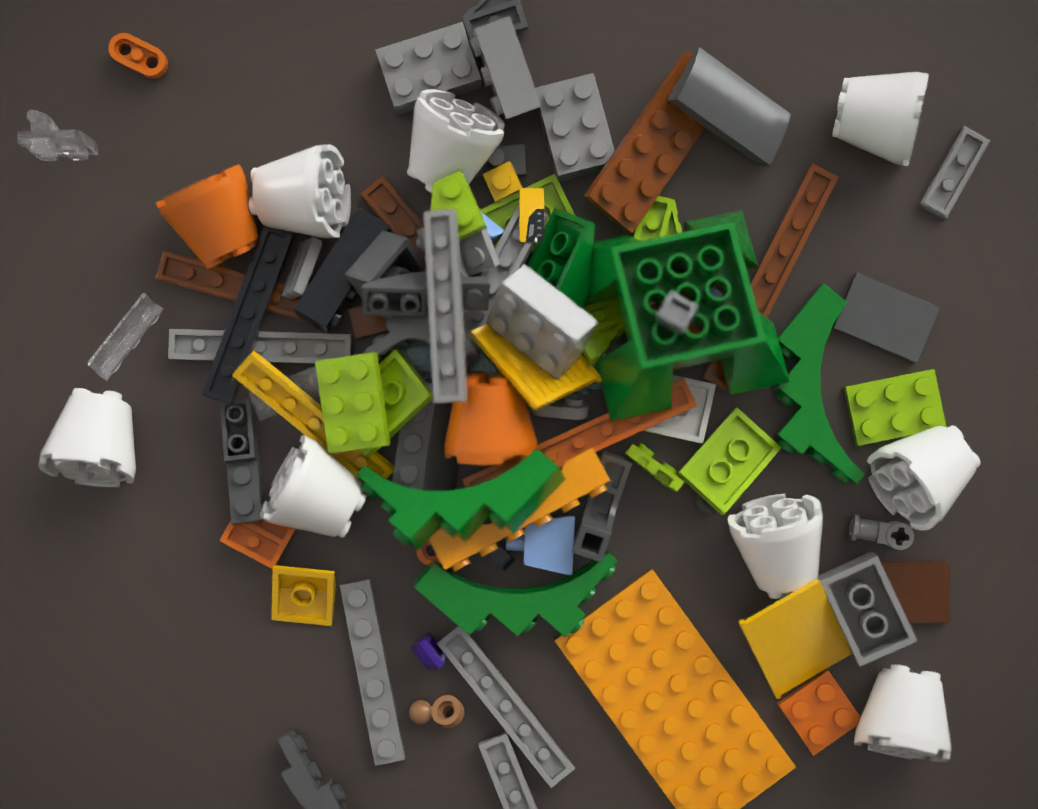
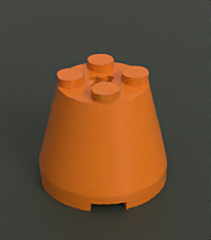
[156,164,259,269]
[444,371,537,465]

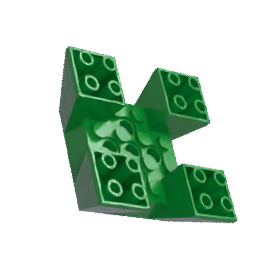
[584,210,790,422]

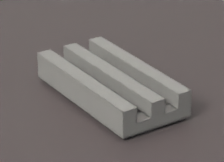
[280,237,323,300]

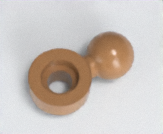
[409,695,464,728]

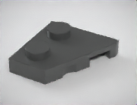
[462,0,528,40]

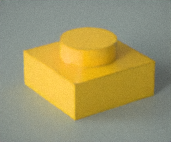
[482,161,523,202]

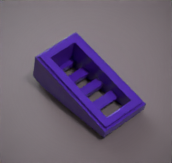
[411,633,446,670]

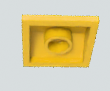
[271,565,336,626]

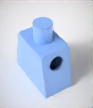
[506,515,575,575]

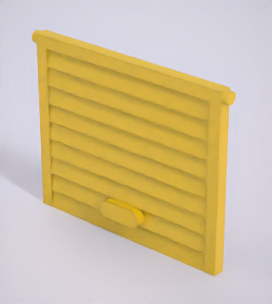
[469,324,602,410]
[739,579,852,699]

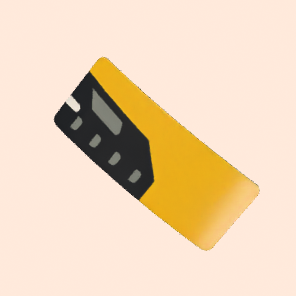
[519,188,544,242]

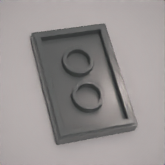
[832,273,940,364]

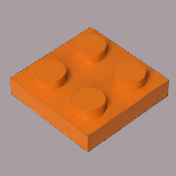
[777,669,861,756]

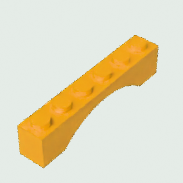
[429,447,610,572]

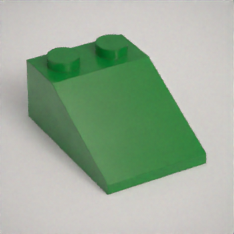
[527,208,595,309]

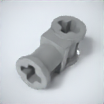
[849,514,914,550]

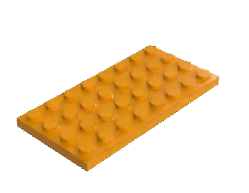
[554,568,796,809]

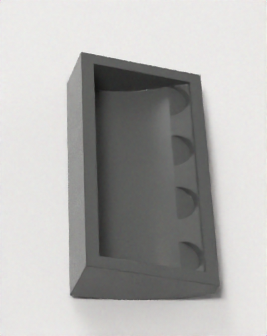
[667,47,790,165]

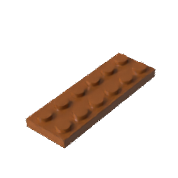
[584,51,705,234]

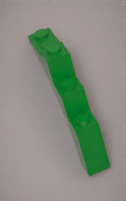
[773,283,865,485]
[356,449,565,550]
[413,550,618,638]

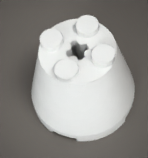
[832,72,929,166]
[407,89,505,193]
[249,144,351,238]
[38,388,136,487]
[867,426,981,531]
[260,435,366,538]
[728,494,823,599]
[854,665,951,762]

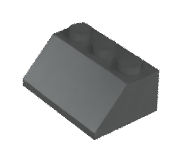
[392,399,458,491]

